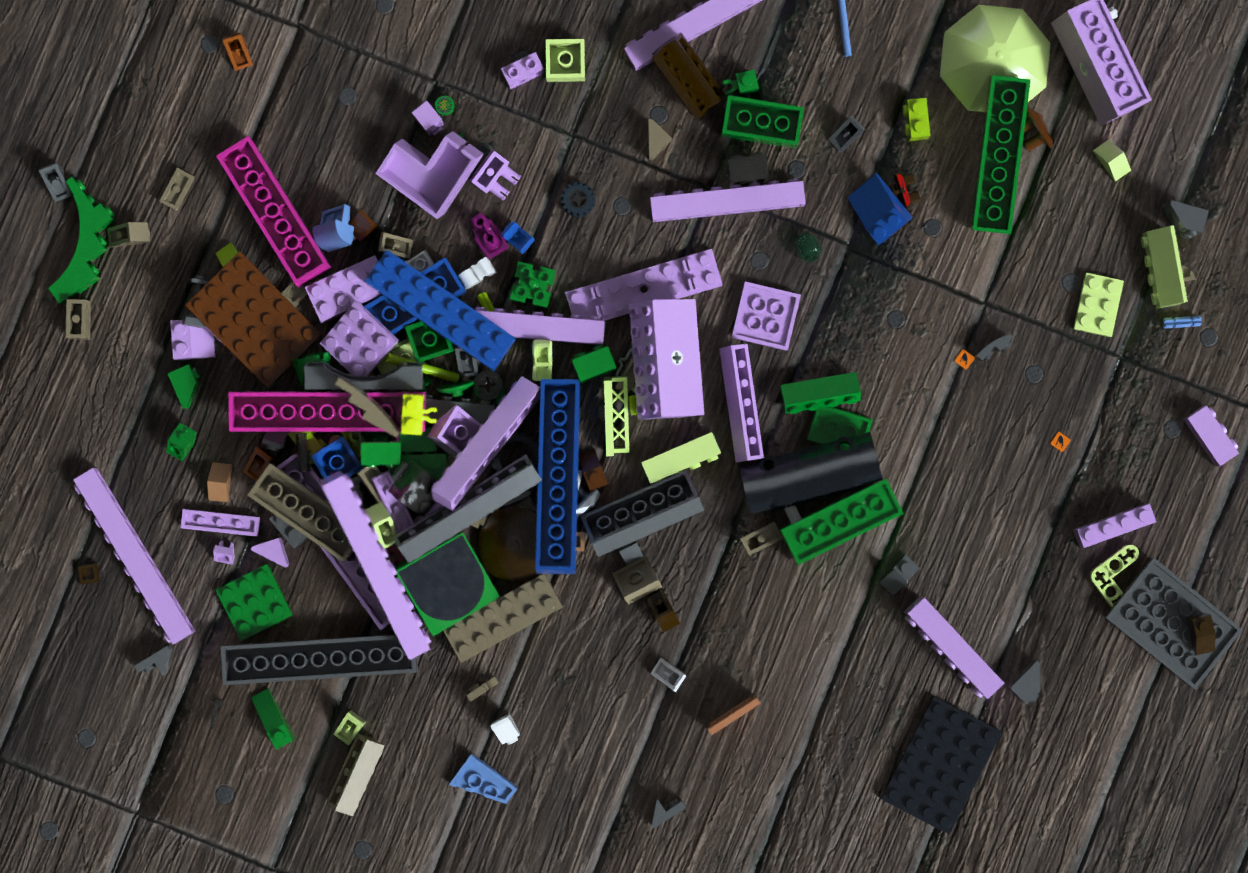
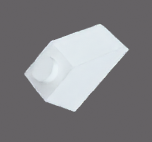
[491,713,520,745]

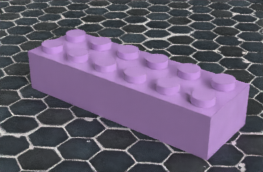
[903,596,1004,699]

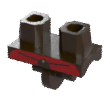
[889,172,921,209]

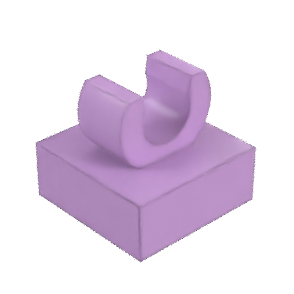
[213,540,235,565]

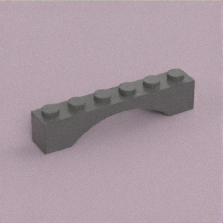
[304,362,423,392]

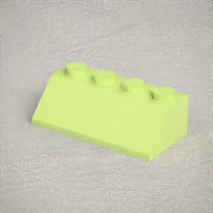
[1141,225,1188,309]

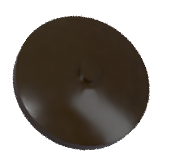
[478,506,541,583]

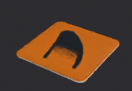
[955,349,975,370]
[1050,432,1071,452]

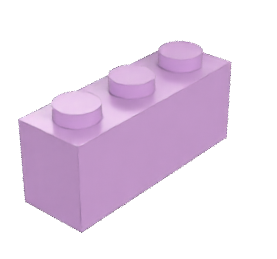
[1183,406,1239,467]

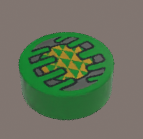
[435,96,455,116]

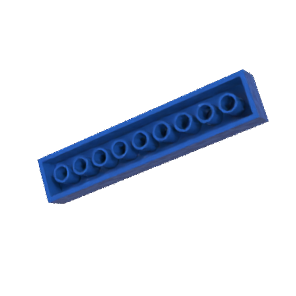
[535,379,580,574]

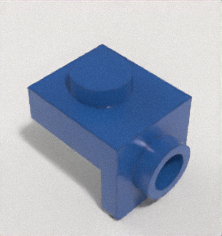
[501,221,535,254]

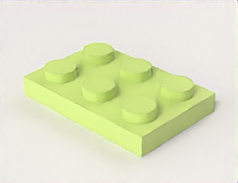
[1073,273,1124,337]

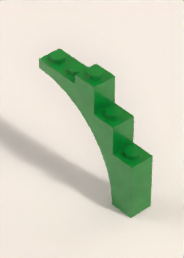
[48,177,116,305]

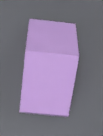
[251,538,289,567]

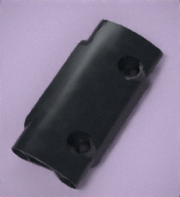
[740,432,883,514]

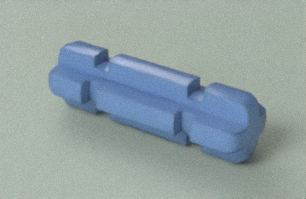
[1163,316,1202,329]

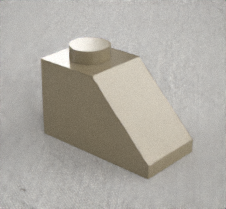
[107,222,150,247]

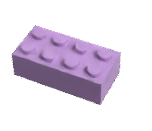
[305,255,382,324]

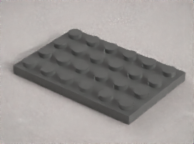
[1105,557,1243,690]

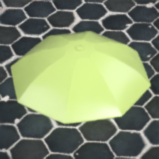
[940,5,1051,112]

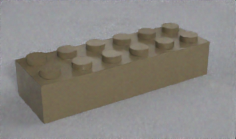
[247,463,353,562]
[443,574,563,663]

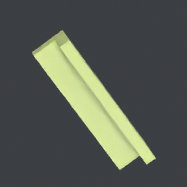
[604,376,629,456]

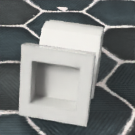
[458,257,497,289]

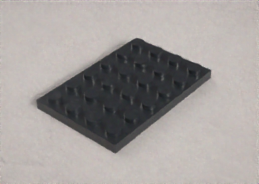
[880,696,1002,835]

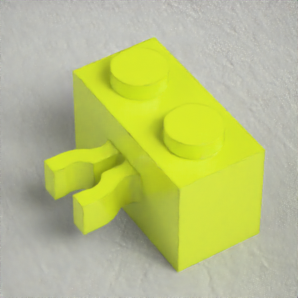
[401,394,437,435]

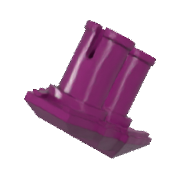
[471,213,508,260]

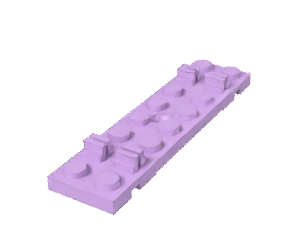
[565,249,723,321]

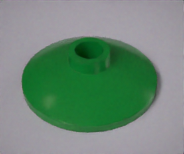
[436,380,474,397]

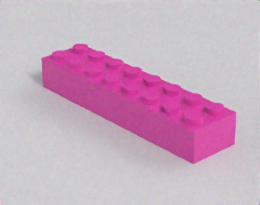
[216,136,332,288]

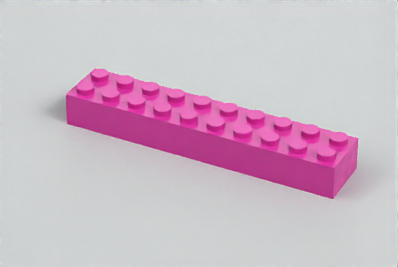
[229,391,426,432]

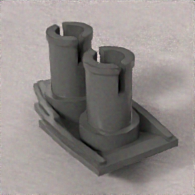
[577,485,601,521]

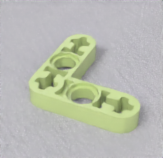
[1090,545,1139,608]

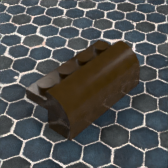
[652,32,725,120]

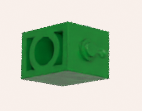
[166,423,197,461]

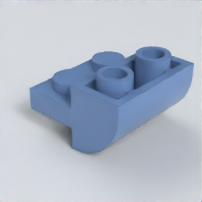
[313,204,354,252]

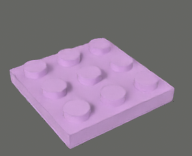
[731,282,801,351]
[320,301,399,377]

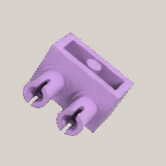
[469,149,521,201]

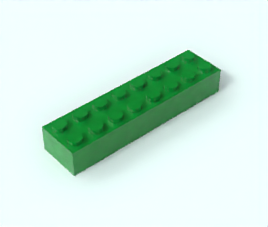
[970,75,1031,234]

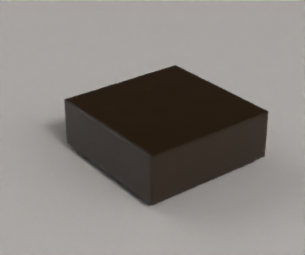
[77,563,100,585]

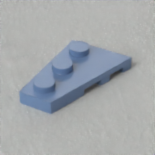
[449,753,518,804]

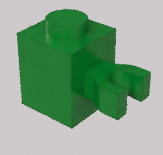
[723,70,759,96]

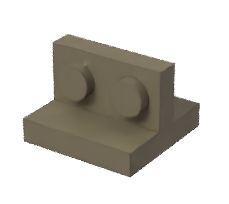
[612,556,662,605]

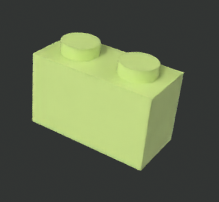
[365,502,397,549]

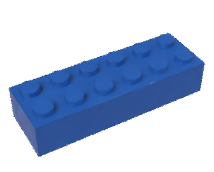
[364,257,467,336]

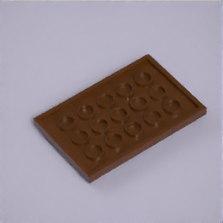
[184,252,321,388]

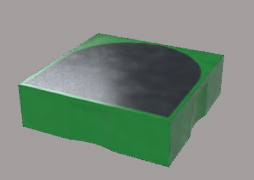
[393,530,500,636]

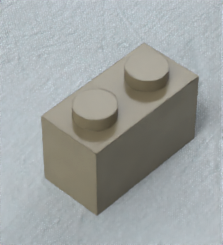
[66,299,91,340]

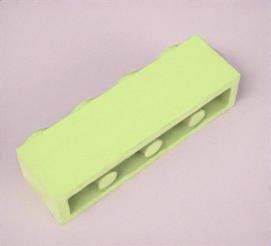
[641,432,721,484]

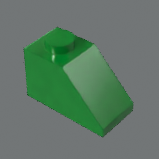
[168,364,200,409]

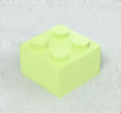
[546,39,585,82]

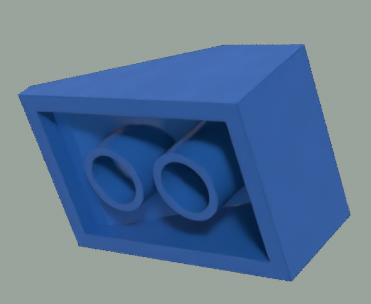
[848,173,913,245]

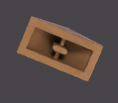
[207,462,232,502]

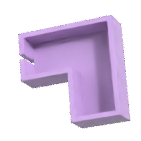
[376,131,483,219]

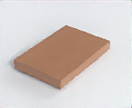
[707,695,761,735]

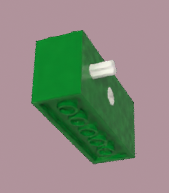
[778,478,904,565]

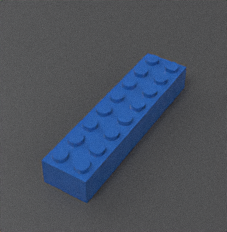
[365,250,516,372]

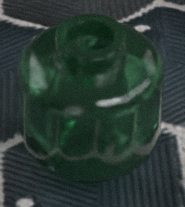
[794,233,822,263]

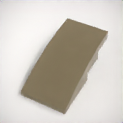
[335,376,401,437]

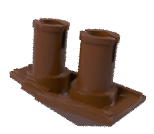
[1024,107,1053,152]

